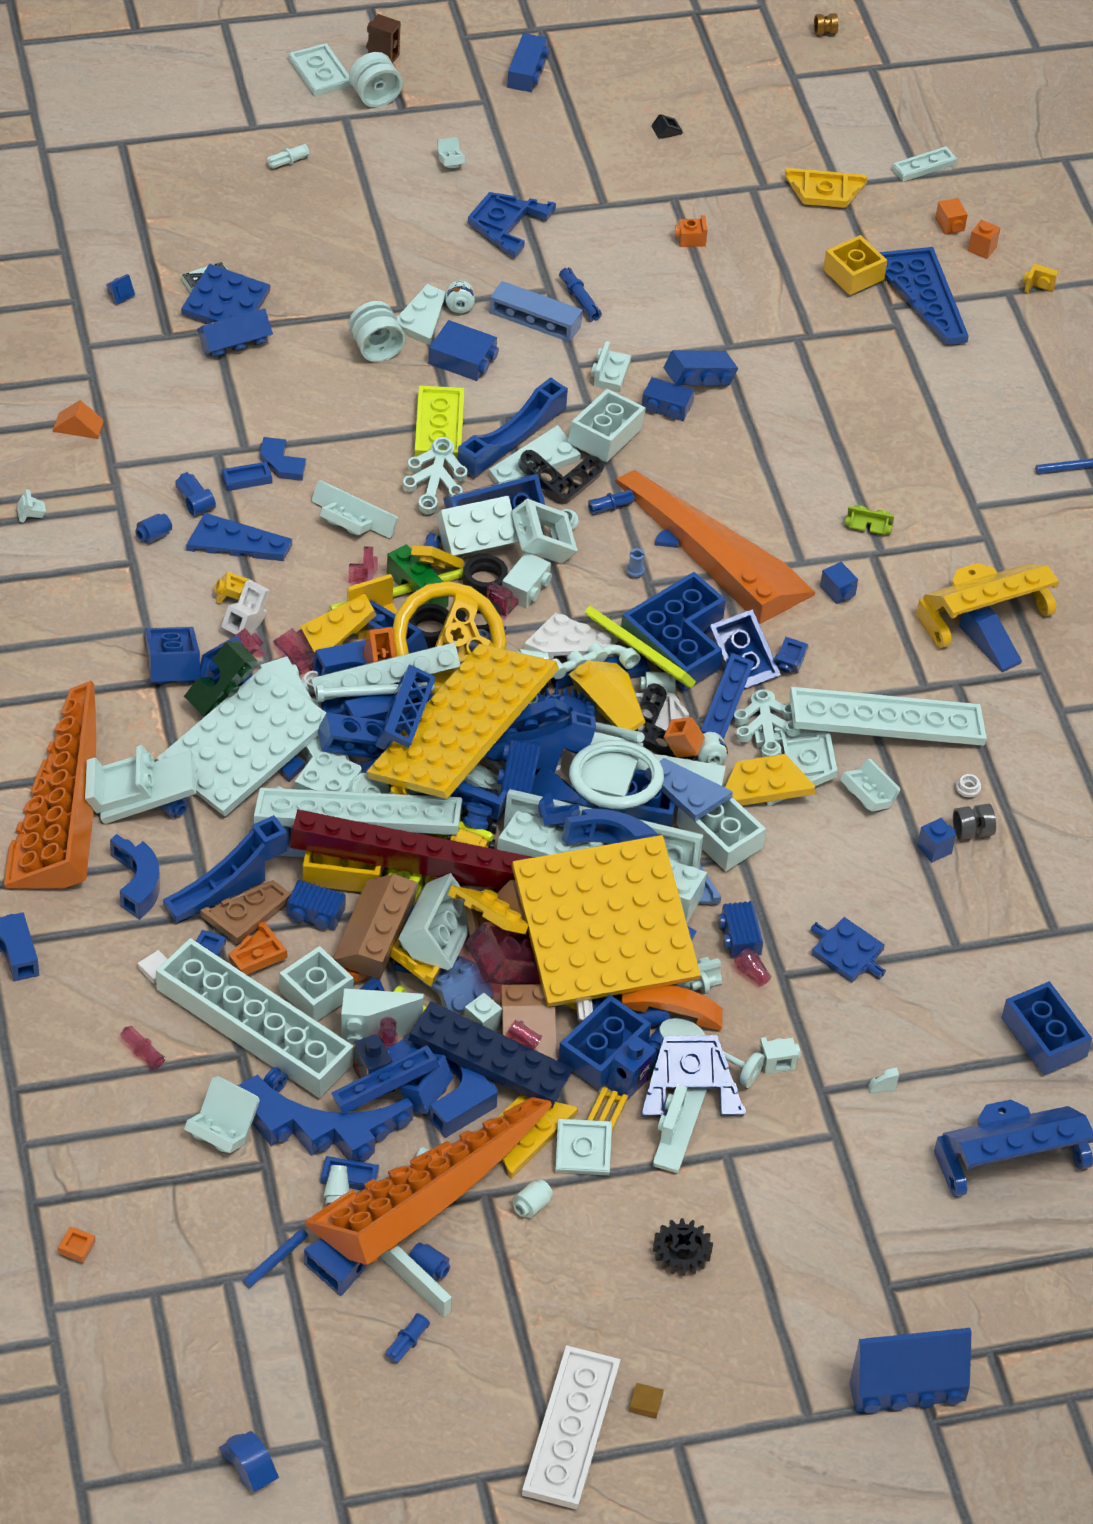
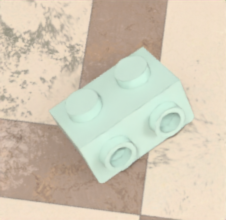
[840,759,900,811]

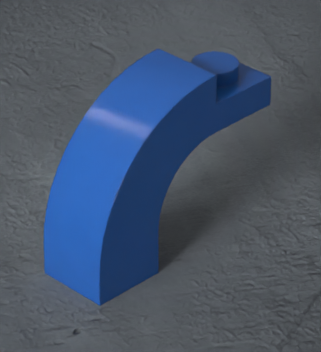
[562,809,657,845]
[110,834,160,920]

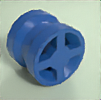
[463,802,492,830]

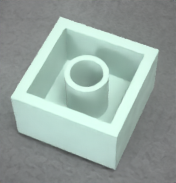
[279,946,354,1021]

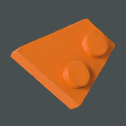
[229,921,288,975]

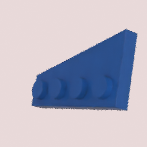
[186,513,292,561]

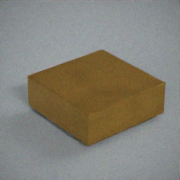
[629,1383,664,1418]

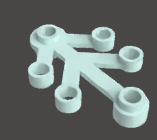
[403,437,467,515]
[734,689,801,757]

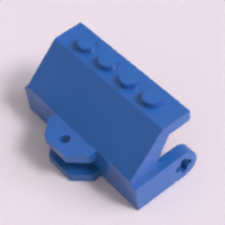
[934,1099,1093,1197]

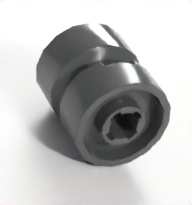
[953,803,996,840]

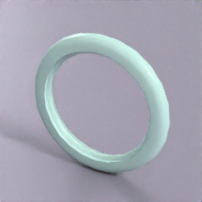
[569,740,664,809]

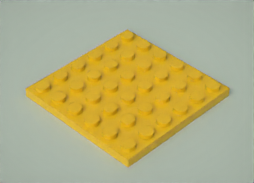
[512,835,701,1007]

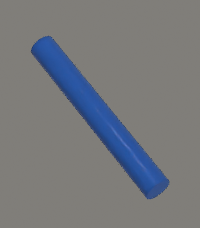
[1035,458,1093,474]
[242,1228,308,1289]

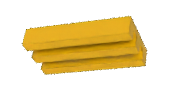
[587,1087,628,1134]

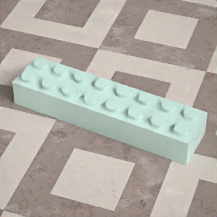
[497,811,707,922]
[156,938,354,1098]

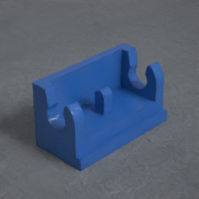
[452,776,508,820]

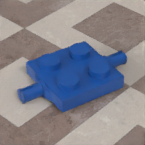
[810,917,886,983]

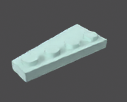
[489,425,581,484]

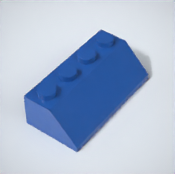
[443,474,545,510]

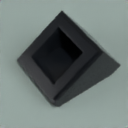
[652,114,683,139]

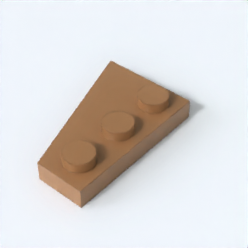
[200,880,291,945]

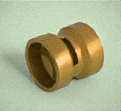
[814,13,839,35]

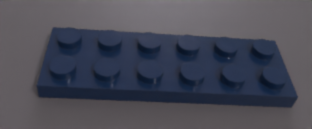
[408,1001,574,1108]

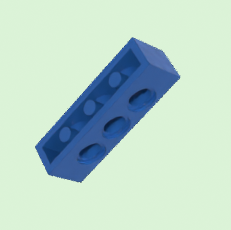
[318,713,404,759]

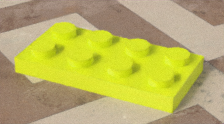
[415,386,464,459]

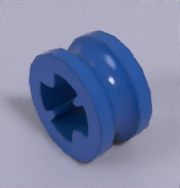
[263,1067,288,1093]

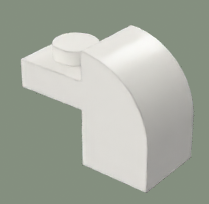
[221,580,270,637]

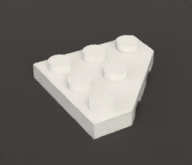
[523,613,619,660]

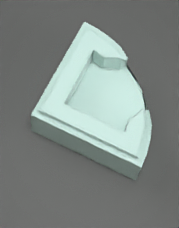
[868,1068,899,1093]

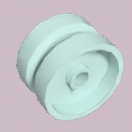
[349,52,403,108]

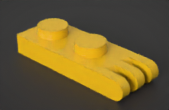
[411,545,464,569]

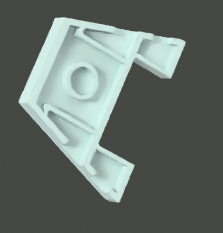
[755,726,838,806]

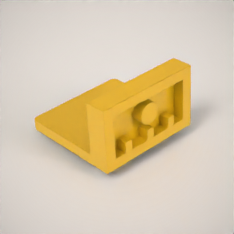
[347,574,398,640]

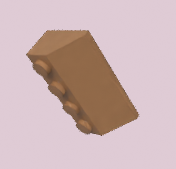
[333,874,417,979]

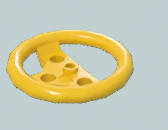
[393,581,507,695]

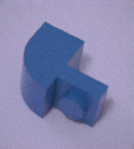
[219,1431,279,1492]

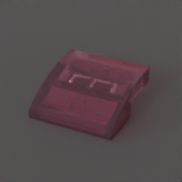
[273,628,315,675]

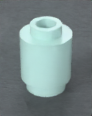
[640,672,676,694]
[513,1180,553,1218]

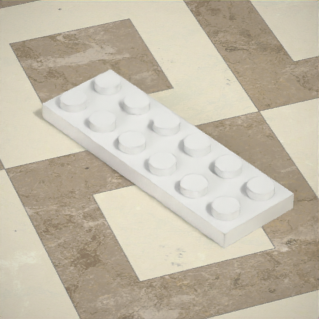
[522,1345,621,1510]

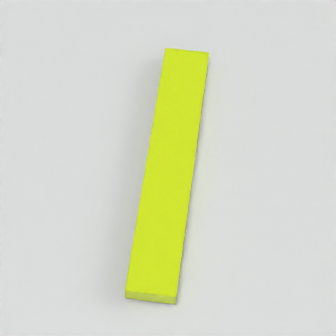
[585,605,696,688]

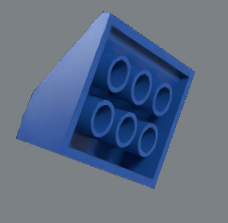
[849,1328,972,1413]

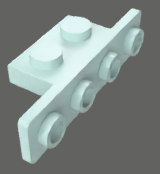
[312,480,398,538]
[653,1085,707,1173]

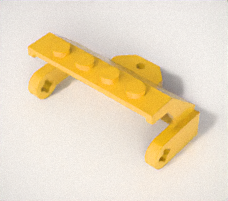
[916,563,1059,648]

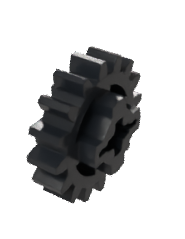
[653,1218,713,1276]

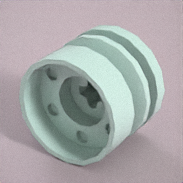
[348,301,405,362]

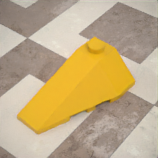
[569,660,646,731]

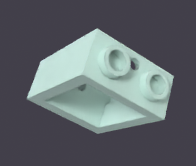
[511,499,578,564]

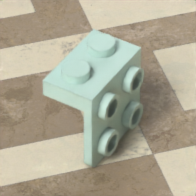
[295,749,361,792]
[184,1076,260,1153]

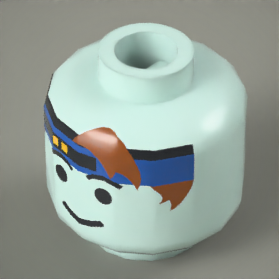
[446,280,475,314]
[696,732,728,765]

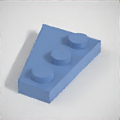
[645,758,733,822]

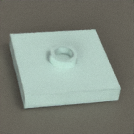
[555,1119,612,1176]

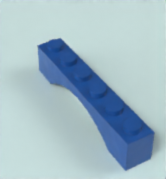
[458,377,568,478]

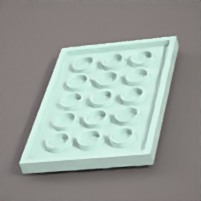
[156,666,326,817]

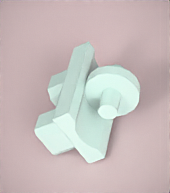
[676,957,722,994]

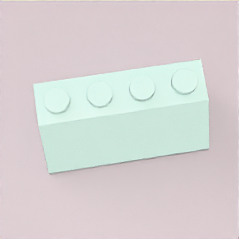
[398,873,469,970]

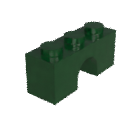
[184,641,258,716]

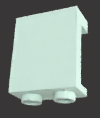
[85,745,154,813]

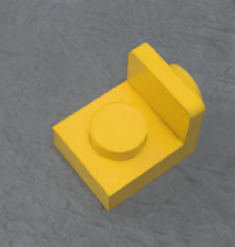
[1023,263,1059,293]
[214,571,253,604]

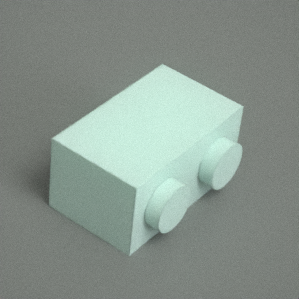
[501,552,552,608]

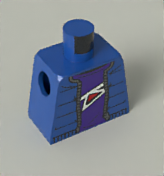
[606,1037,657,1101]

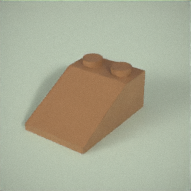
[500,984,557,1060]

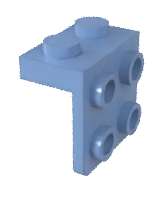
[419,955,494,1014]

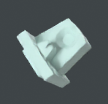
[17,489,46,523]

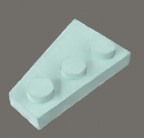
[397,284,446,345]

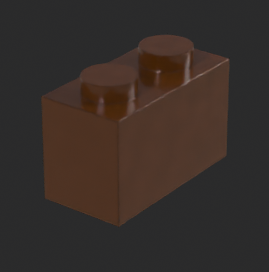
[366,14,401,63]

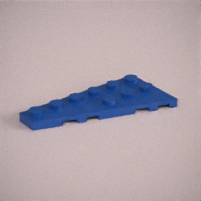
[879,247,969,345]

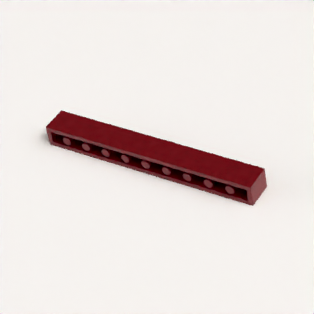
[290,809,534,890]

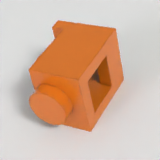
[674,215,708,247]

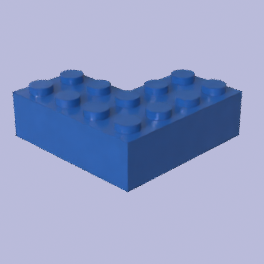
[621,572,726,691]

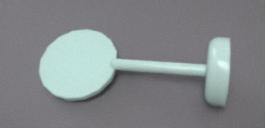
[659,1018,765,1088]

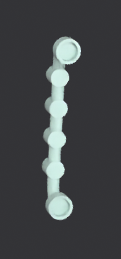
[529,643,641,704]

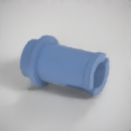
[626,548,645,578]

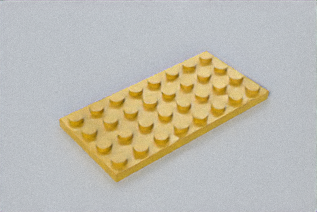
[366,644,559,799]

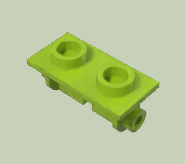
[845,505,894,536]

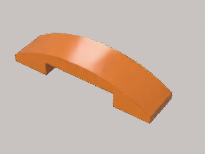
[621,985,723,1031]

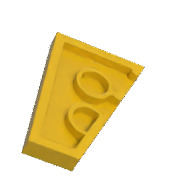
[300,593,376,653]
[448,885,529,934]

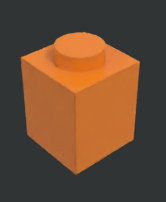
[935,198,968,234]
[968,219,1000,259]
[664,717,705,758]

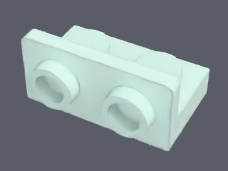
[591,341,631,392]

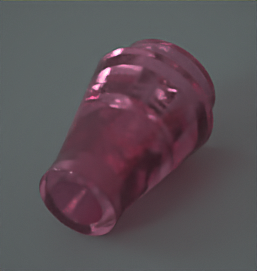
[734,948,772,987]

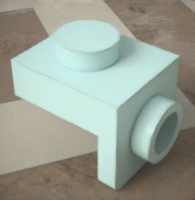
[437,137,466,168]

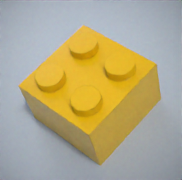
[823,235,887,295]

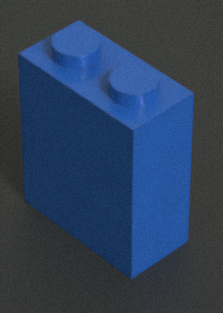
[428,320,499,381]

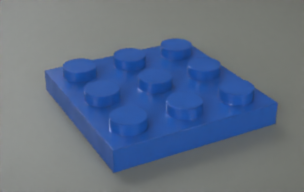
[181,263,270,324]

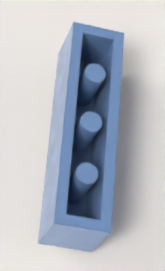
[490,281,583,342]

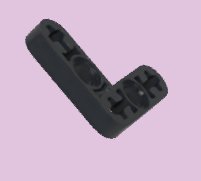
[518,450,604,504]
[635,683,695,760]

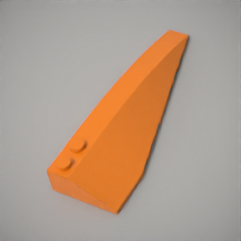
[616,470,815,624]
[4,681,96,889]
[304,1097,552,1265]

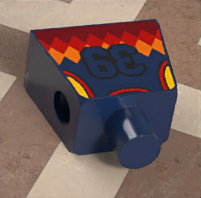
[352,1034,395,1095]

